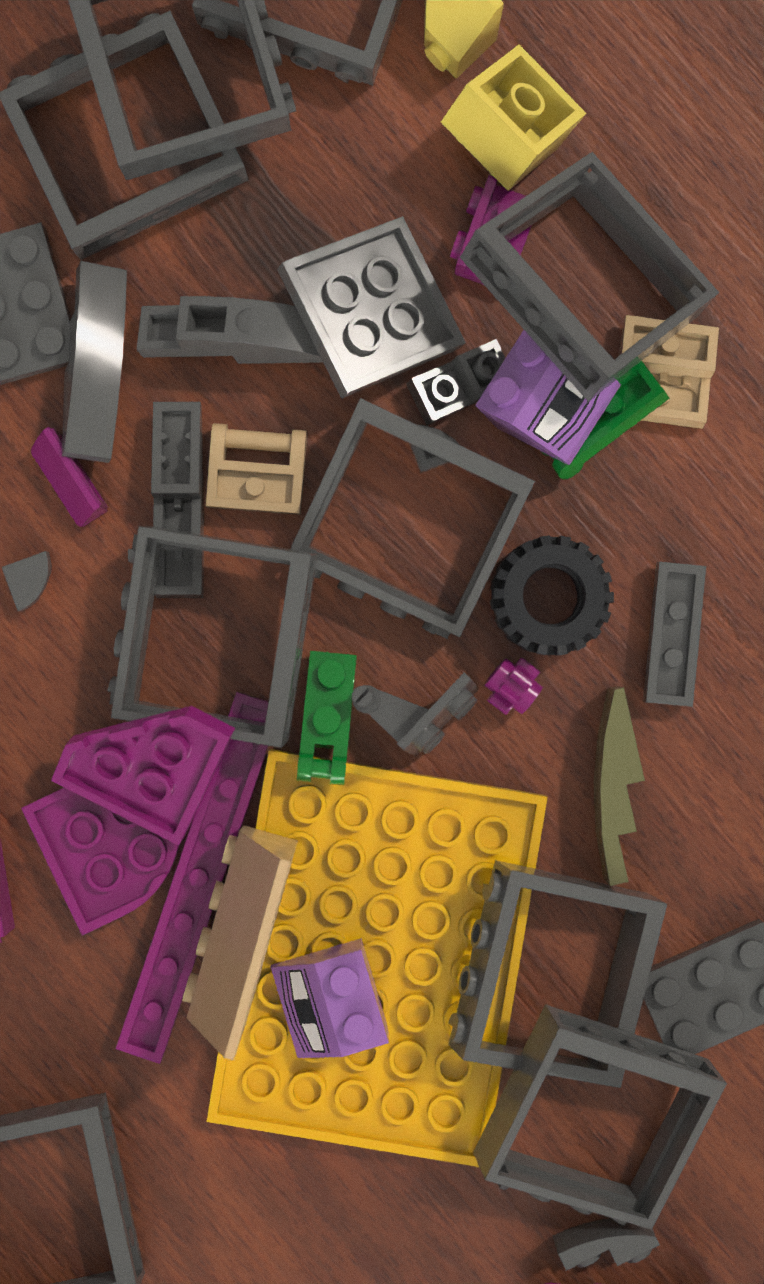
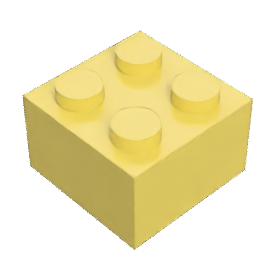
[441,45,586,191]

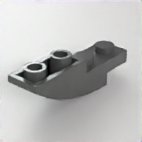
[136,296,323,364]

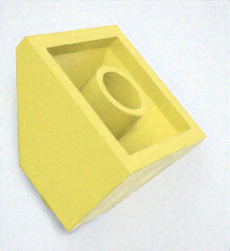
[424,0,504,79]

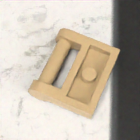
[206,423,307,515]

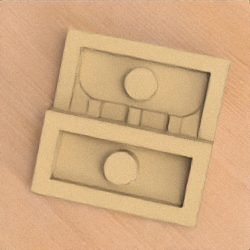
[618,315,719,429]

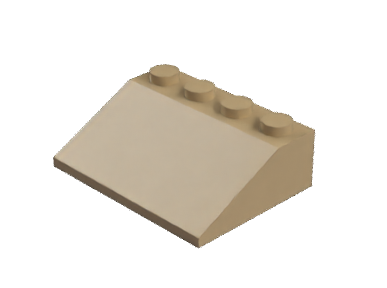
[182,825,298,1061]

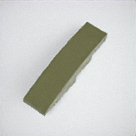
[594,686,645,886]

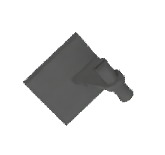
[352,673,479,756]

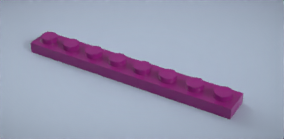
[115,691,269,1064]

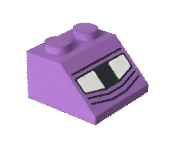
[475,330,621,465]
[271,938,389,1058]

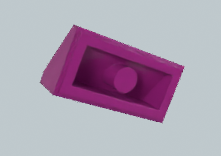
[31,427,109,527]

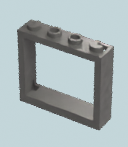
[68,0,297,181]
[192,0,403,86]
[0,11,248,260]
[460,152,720,402]
[290,398,535,639]
[107,526,318,748]
[448,860,667,1088]
[473,1004,727,1230]
[0,1092,145,1284]

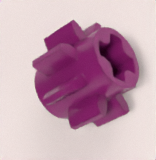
[484,658,543,715]

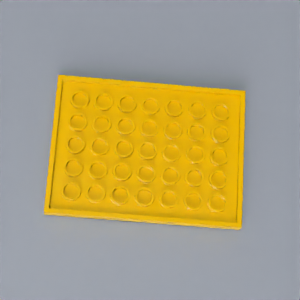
[207,749,548,1167]

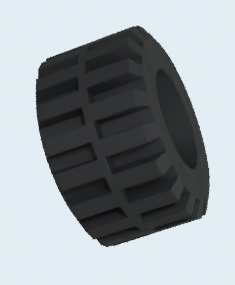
[490,535,614,655]

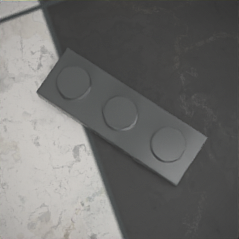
[643,562,706,707]

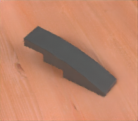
[62,261,127,463]
[151,402,204,598]

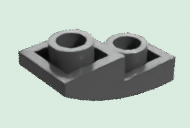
[406,339,505,426]
[553,1218,660,1271]

